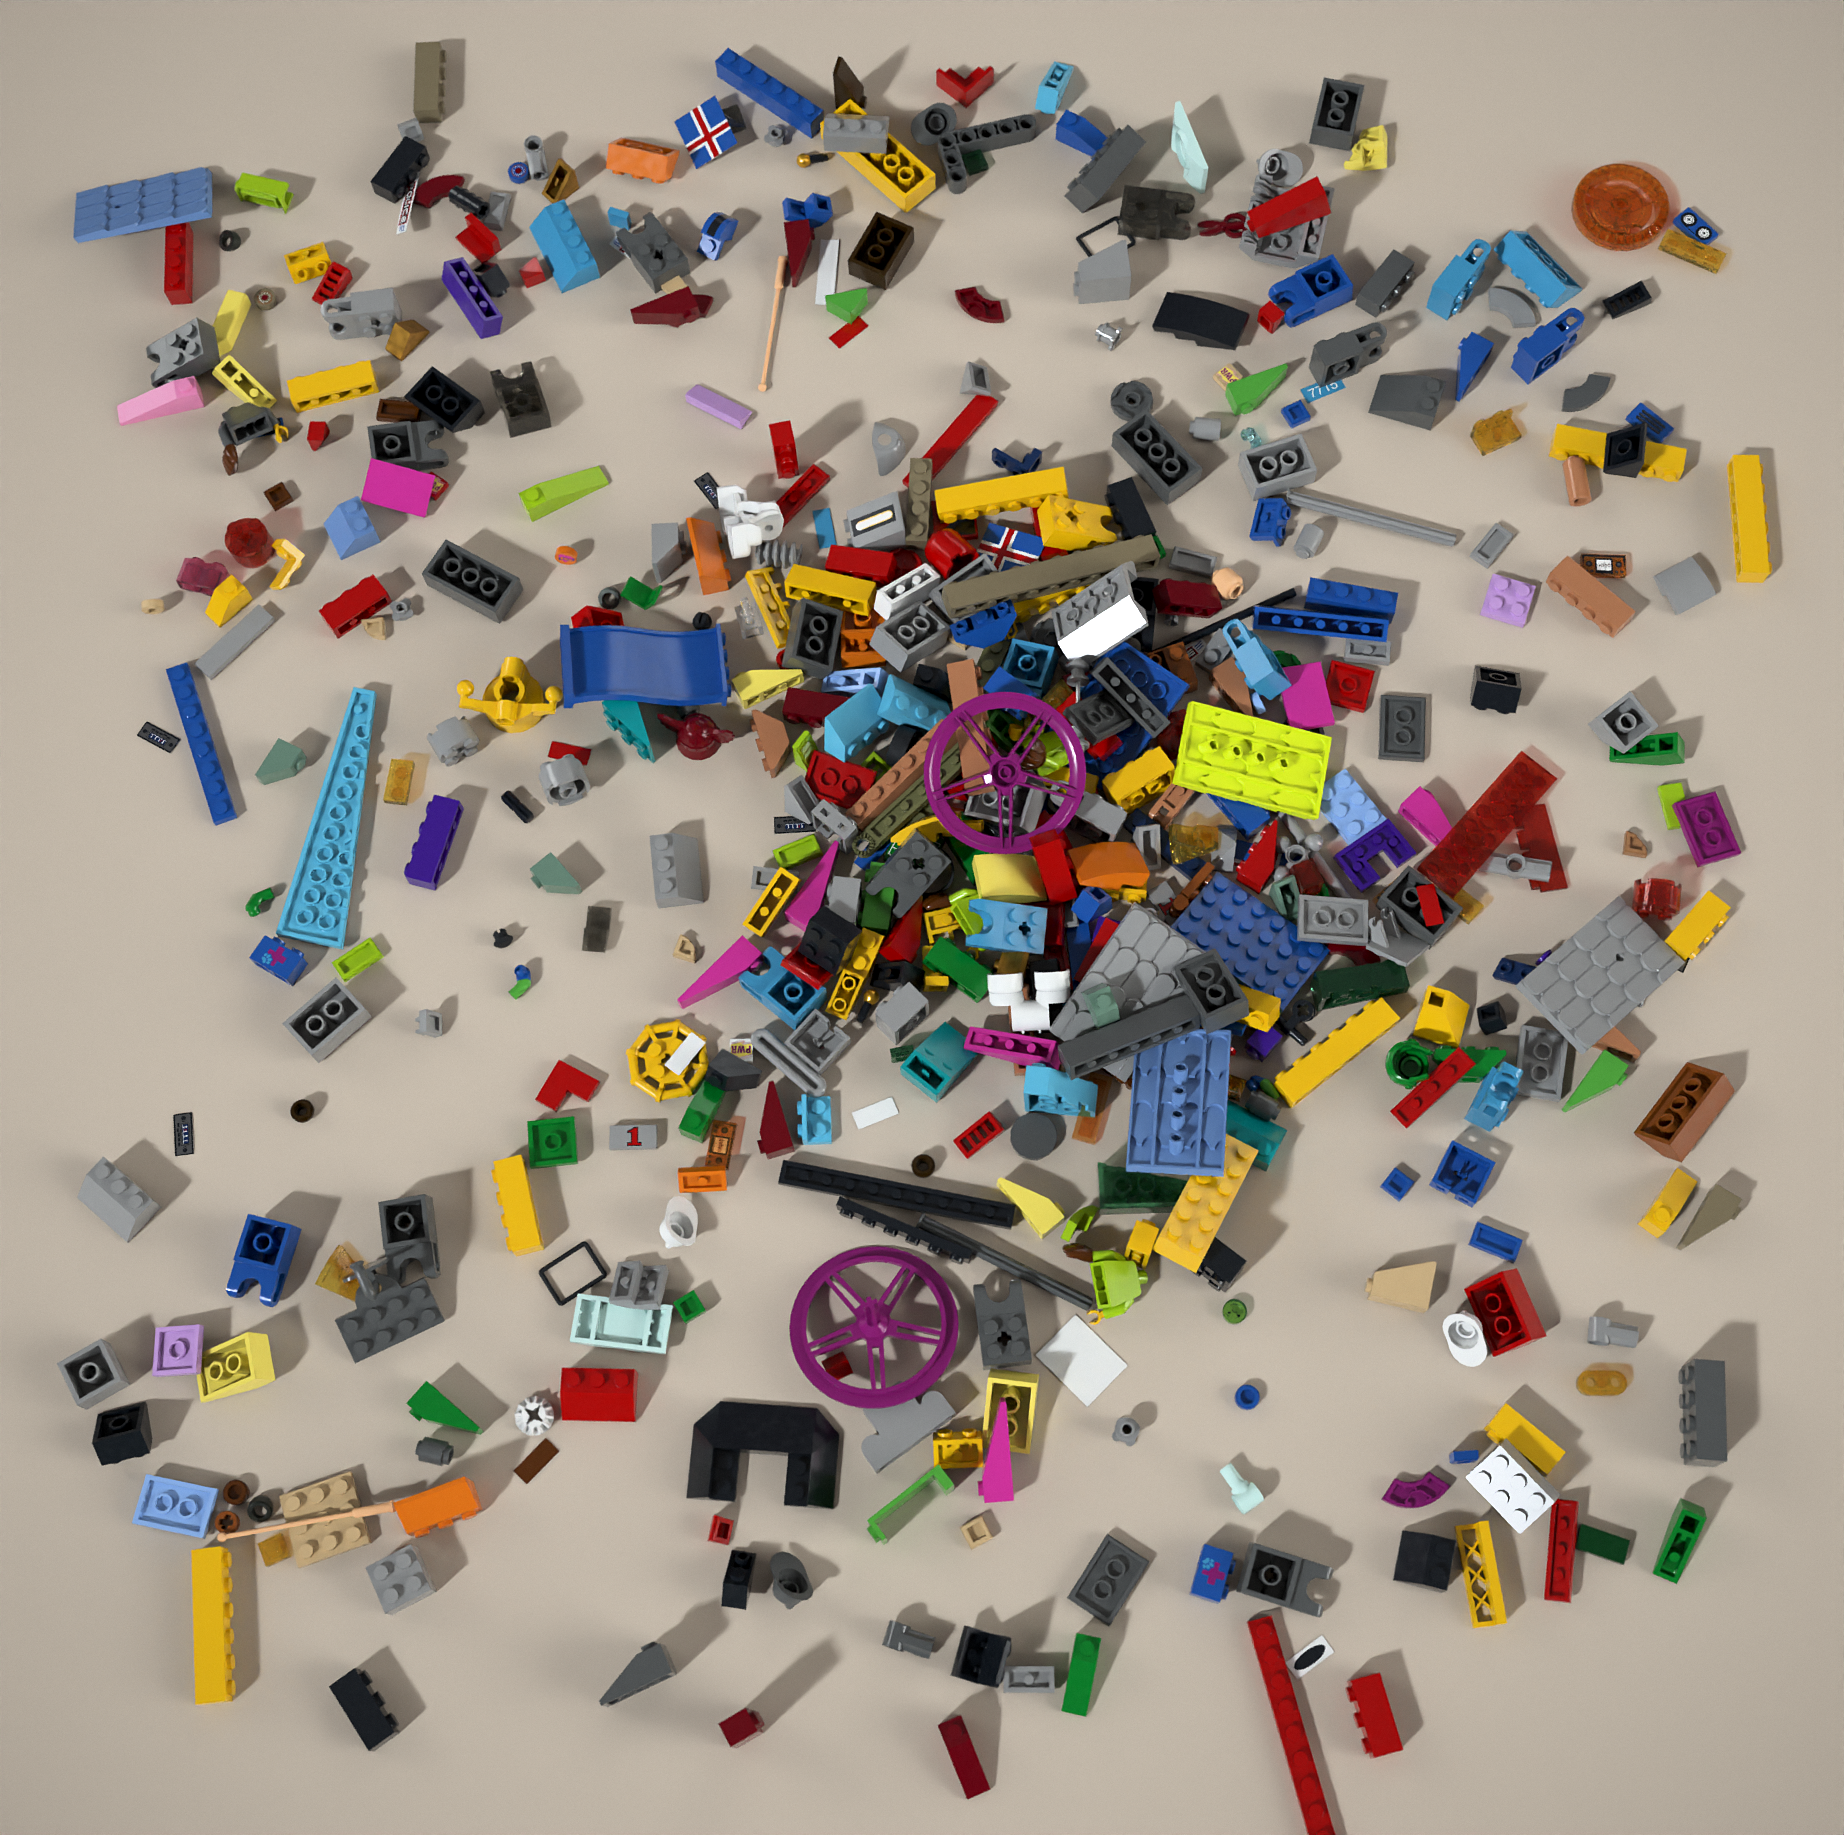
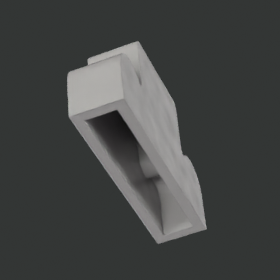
[861,1381,956,1474]

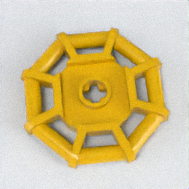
[625,1019,709,1103]

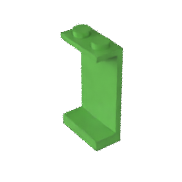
[867,1464,954,1545]

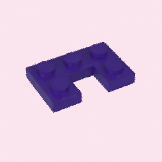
[1333,818,1417,893]

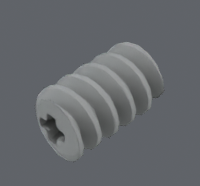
[755,539,803,569]

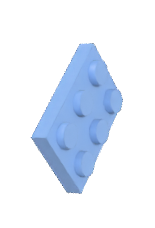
[1320,769,1387,846]
[132,1474,219,1539]

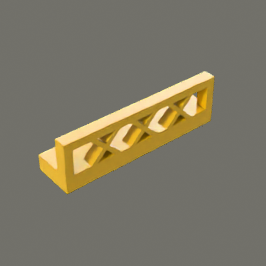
[1454,1521,1507,1628]

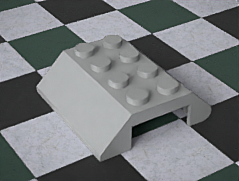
[1239,174,1335,269]

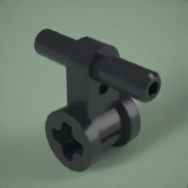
[1275,1000,1316,1046]

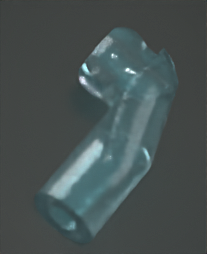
[1241,427,1262,449]

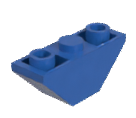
[950,599,1017,649]

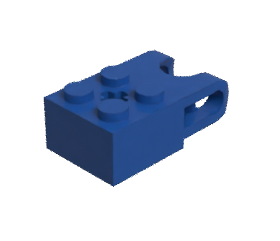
[1268,254,1353,328]
[1511,308,1585,385]
[226,1214,302,1307]

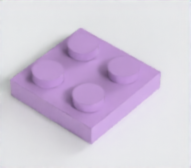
[1480,574,1536,628]
[152,1324,204,1377]

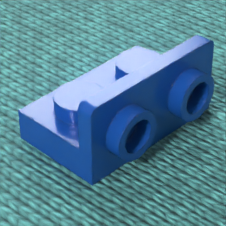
[1249,498,1291,547]

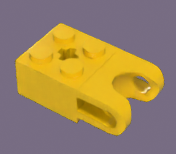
[1037,495,1117,551]

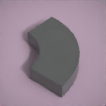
[1562,374,1611,412]

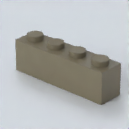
[413,41,447,123]
[905,458,933,550]

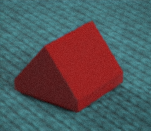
[821,1351,853,1380]
[707,1515,734,1545]

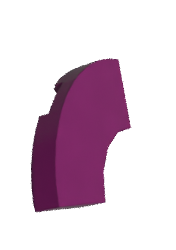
[1381,1472,1450,1508]

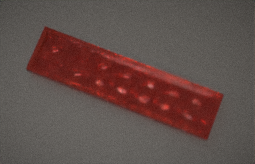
[1417,751,1557,898]

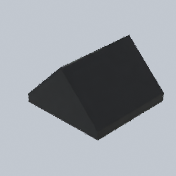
[1603,423,1647,478]

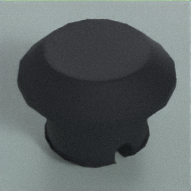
[692,612,712,630]
[493,928,513,948]

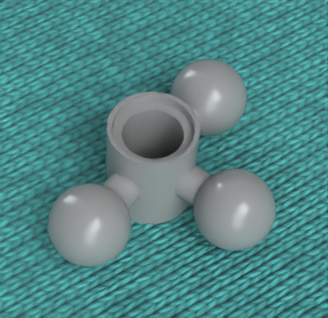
[1272,833,1323,881]

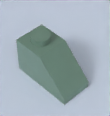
[255,738,307,785]
[530,852,582,894]
[1081,983,1120,1030]

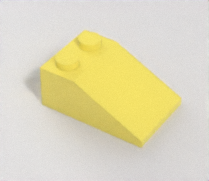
[196,1332,275,1403]
[982,1368,1039,1454]

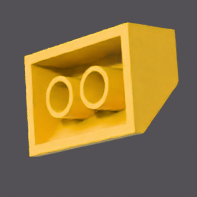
[1102,746,1175,817]

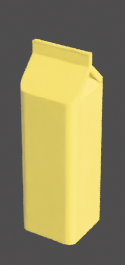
[212,290,251,357]

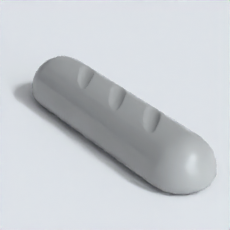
[751,1028,827,1098]

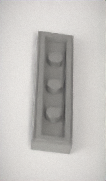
[194,604,275,680]

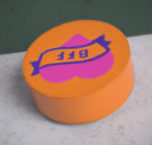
[555,546,578,565]

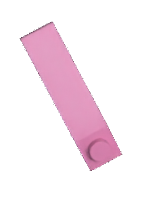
[117,376,205,426]

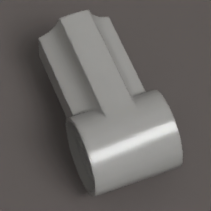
[524,135,549,181]
[1587,1317,1639,1348]

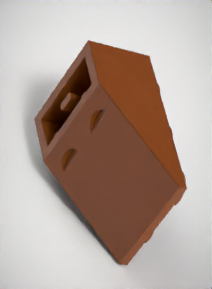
[1144,641,1198,695]

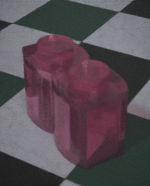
[176,557,230,597]

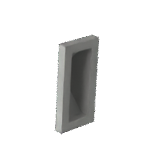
[959,361,991,396]
[784,775,819,824]
[1130,824,1161,870]
[1211,827,1237,873]

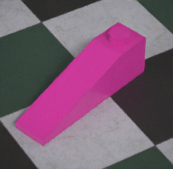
[1398,786,1472,873]
[784,840,840,932]
[677,935,764,1009]
[963,1026,1061,1070]
[978,1397,1014,1503]

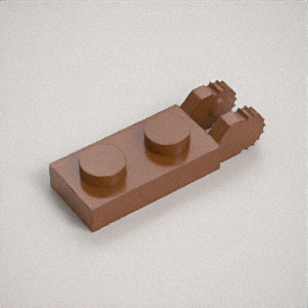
[1168,862,1215,919]

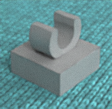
[397,118,424,142]
[415,1009,442,1038]

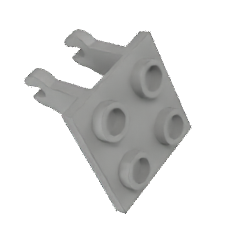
[1366,907,1430,967]

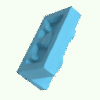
[797,1094,832,1145]

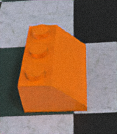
[606,137,680,184]
[686,517,731,596]
[393,1476,482,1538]

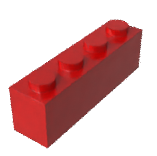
[164,222,193,305]

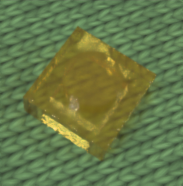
[258,1533,291,1567]

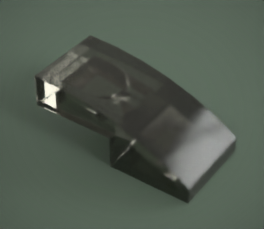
[582,906,612,953]

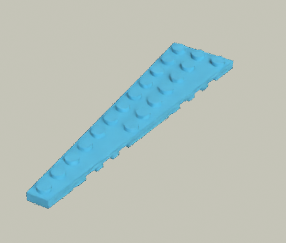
[276,687,377,950]

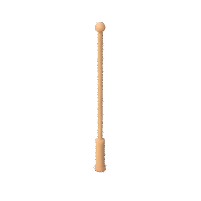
[758,256,788,392]
[217,1500,396,1542]

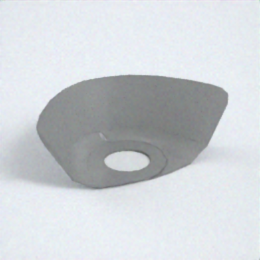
[872,422,906,476]

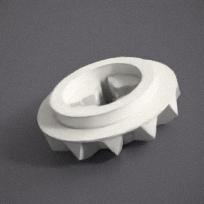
[515,1396,554,1436]

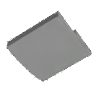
[1653,557,1717,615]
[609,1261,669,1310]

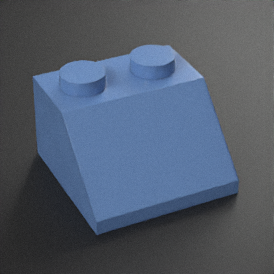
[324,496,381,560]

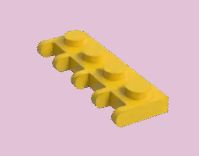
[745,567,791,649]
[923,908,962,945]

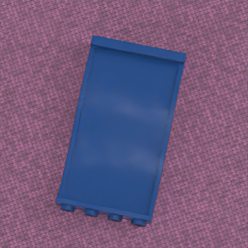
[560,624,731,708]

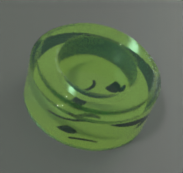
[1222,1299,1247,1325]

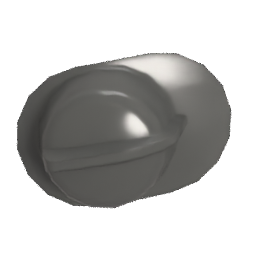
[911,103,957,145]
[770,1552,813,1609]

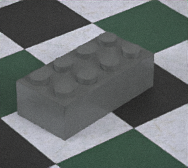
[1064,125,1146,213]
[1111,409,1202,505]
[422,539,523,624]
[1678,1359,1727,1467]

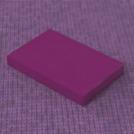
[1672,791,1741,868]

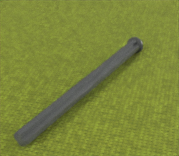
[916,1212,1093,1311]

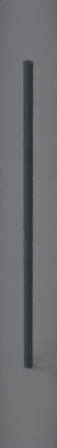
[1045,588,1296,703]

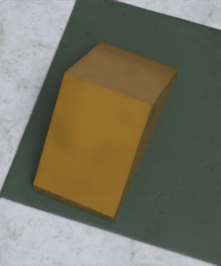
[541,158,579,204]
[385,319,430,362]

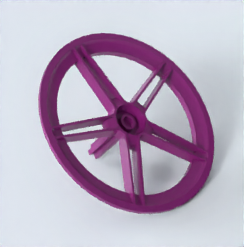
[924,692,1086,854]
[789,1246,959,1409]

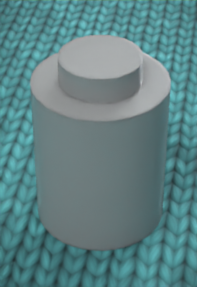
[1189,417,1221,441]
[1293,524,1324,559]

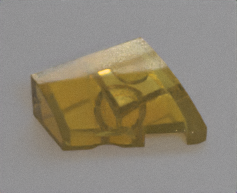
[1023,678,1073,731]
[1169,824,1218,865]
[315,1245,360,1303]

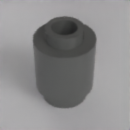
[1245,1090,1282,1122]
[415,1437,454,1466]

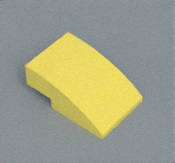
[972,854,1047,904]

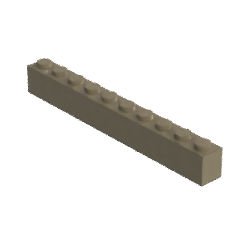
[941,534,1161,619]

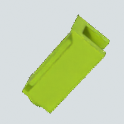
[235,172,294,214]

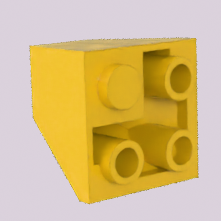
[1412,985,1470,1049]

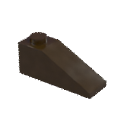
[833,56,867,110]

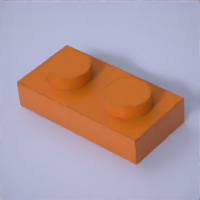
[678,1166,727,1193]

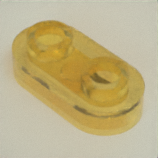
[1576,1370,1627,1396]

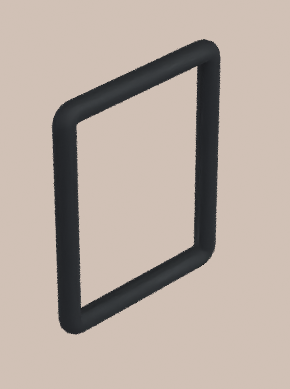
[1076,216,1136,257]
[539,1242,607,1306]

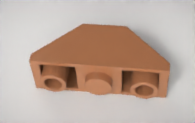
[749,709,791,778]

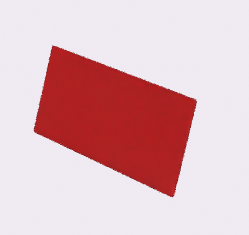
[829,316,868,349]
[547,741,592,765]
[1416,884,1444,927]

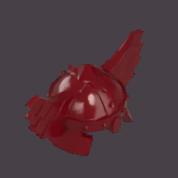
[657,713,735,760]

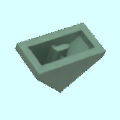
[1269,874,1300,921]

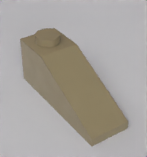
[1676,1184,1742,1251]

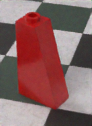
[1246,176,1331,238]

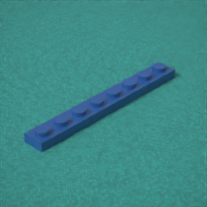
[166,662,237,826]

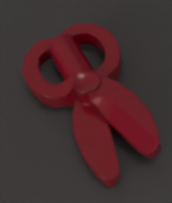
[1197,213,1247,239]

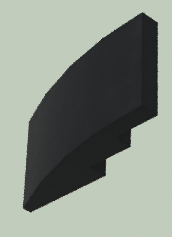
[1152,292,1250,350]

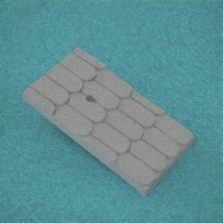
[1515,896,1685,1055]
[1050,902,1205,1083]

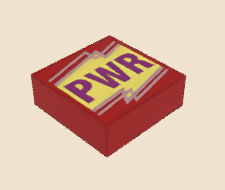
[429,471,449,501]

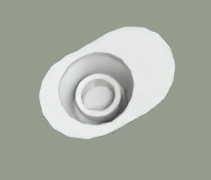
[659,1196,698,1249]
[1442,1310,1487,1367]

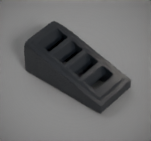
[1603,280,1652,319]

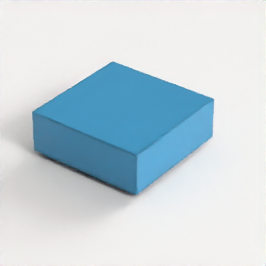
[607,207,632,231]

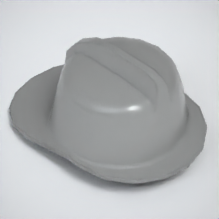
[1256,149,1303,187]

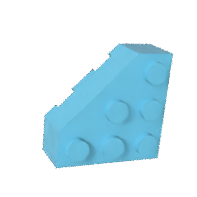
[1023,1063,1098,1118]

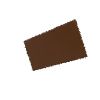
[514,1438,559,1484]

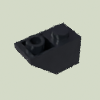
[721,1550,756,1610]

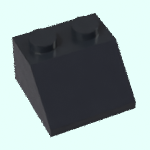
[1470,665,1522,714]
[92,1401,153,1466]
[1393,1531,1456,1593]

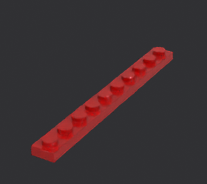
[1247,1615,1335,1835]

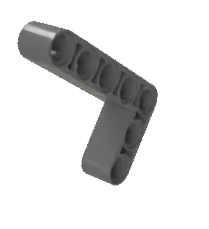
[938,114,1036,194]

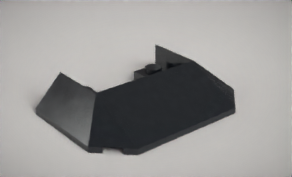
[686,1401,840,1509]

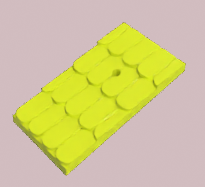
[1172,701,1332,820]

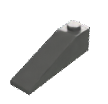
[1089,657,1171,738]

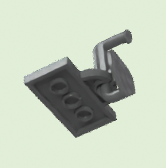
[335,1257,445,1363]

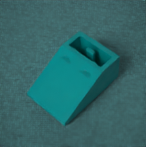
[602,700,655,763]
[900,1022,979,1103]

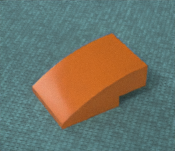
[841,603,886,668]
[1066,842,1150,891]

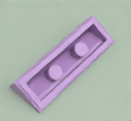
[685,384,752,429]

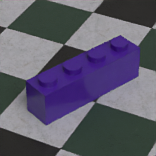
[441,257,503,339]
[404,795,464,890]

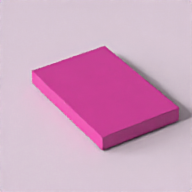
[361,458,435,518]
[1281,662,1335,730]

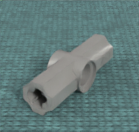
[1479,851,1552,882]

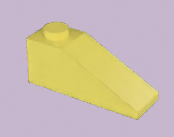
[212,355,277,409]
[731,669,804,710]
[997,1177,1065,1239]

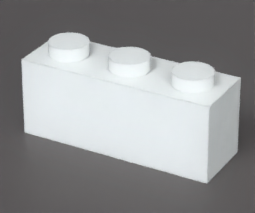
[874,563,940,620]

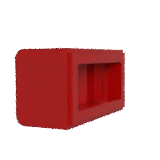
[312,261,353,305]
[953,1111,1006,1159]

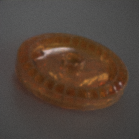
[1571,164,1669,251]

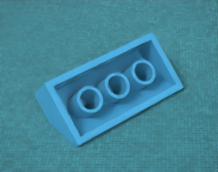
[529,199,600,293]
[1494,230,1582,308]

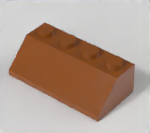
[1634,1062,1735,1163]

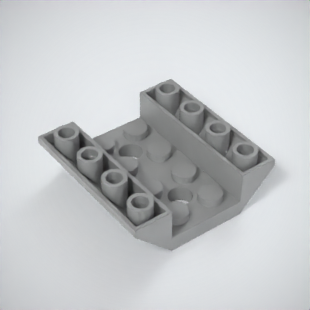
[1051,560,1148,664]

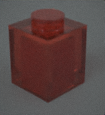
[1289,858,1324,896]

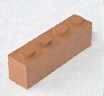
[1546,555,1636,638]

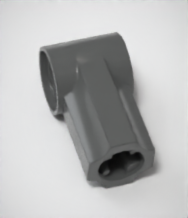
[882,1620,935,1659]

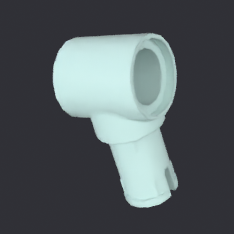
[1220,1463,1264,1515]

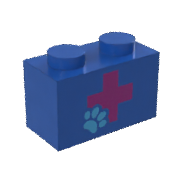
[249,935,308,987]
[1189,1544,1236,1604]

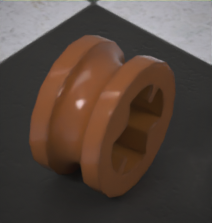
[215,1511,240,1534]

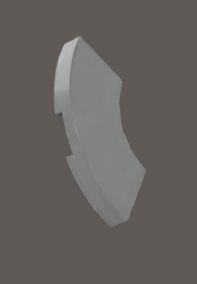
[1488,288,1536,328]

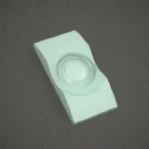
[1171,101,1208,194]
[570,1294,673,1354]

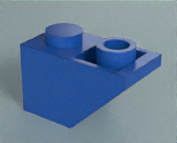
[1071,886,1112,924]

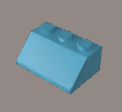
[877,674,951,736]
[824,683,890,763]

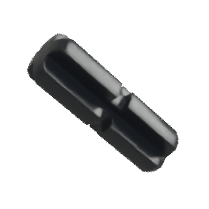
[501,790,534,823]

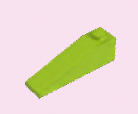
[518,466,609,522]

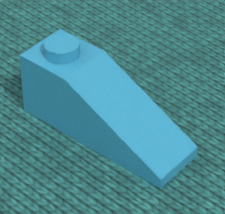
[1035,61,1074,114]

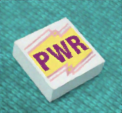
[730,1039,753,1063]

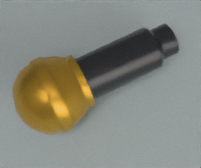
[796,153,828,168]
[857,989,880,1023]

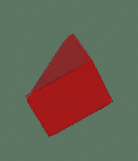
[519,257,546,288]
[1257,300,1284,334]
[307,421,330,451]

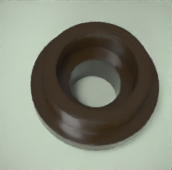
[290,1099,314,1123]
[911,1154,935,1178]

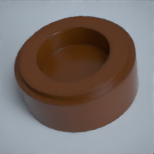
[223,1480,250,1506]

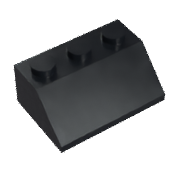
[404,366,485,433]

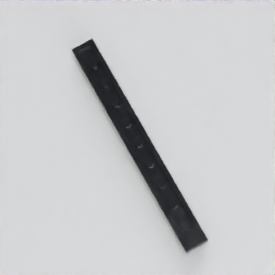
[778,1160,1016,1230]

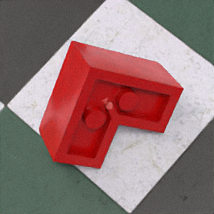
[936,66,994,108]

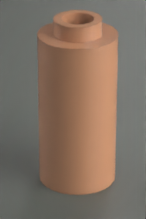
[1562,456,1591,507]

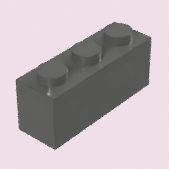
[1355,249,1415,318]

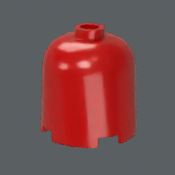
[924,528,980,580]

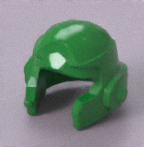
[1385,1038,1433,1090]

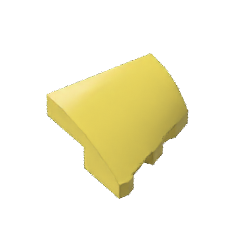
[1344,125,1387,171]

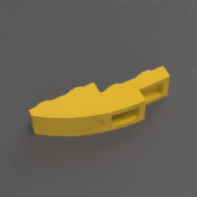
[891,811,984,846]
[825,927,885,1021]

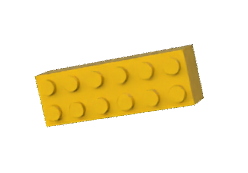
[820,99,936,213]
[1152,1134,1259,1273]

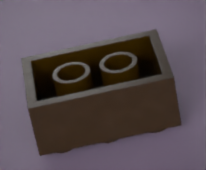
[848,211,914,290]

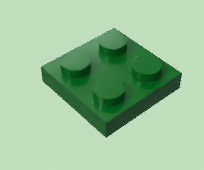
[527,1116,578,1169]

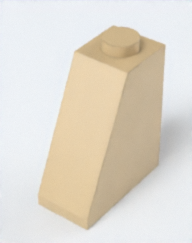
[1365,1261,1437,1313]

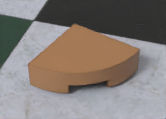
[1622,831,1647,858]

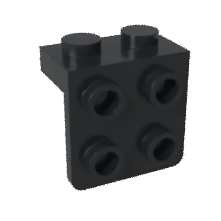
[951,1625,1012,1688]

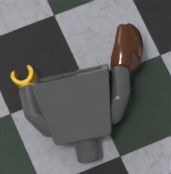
[218,402,288,476]

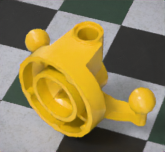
[457,657,563,733]

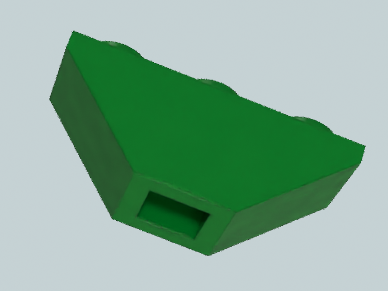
[1431,1046,1506,1083]

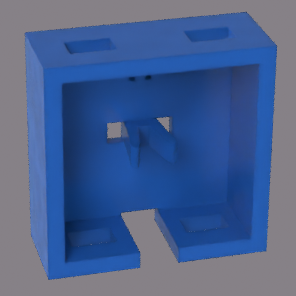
[1429,1140,1496,1207]

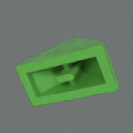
[825,288,868,324]

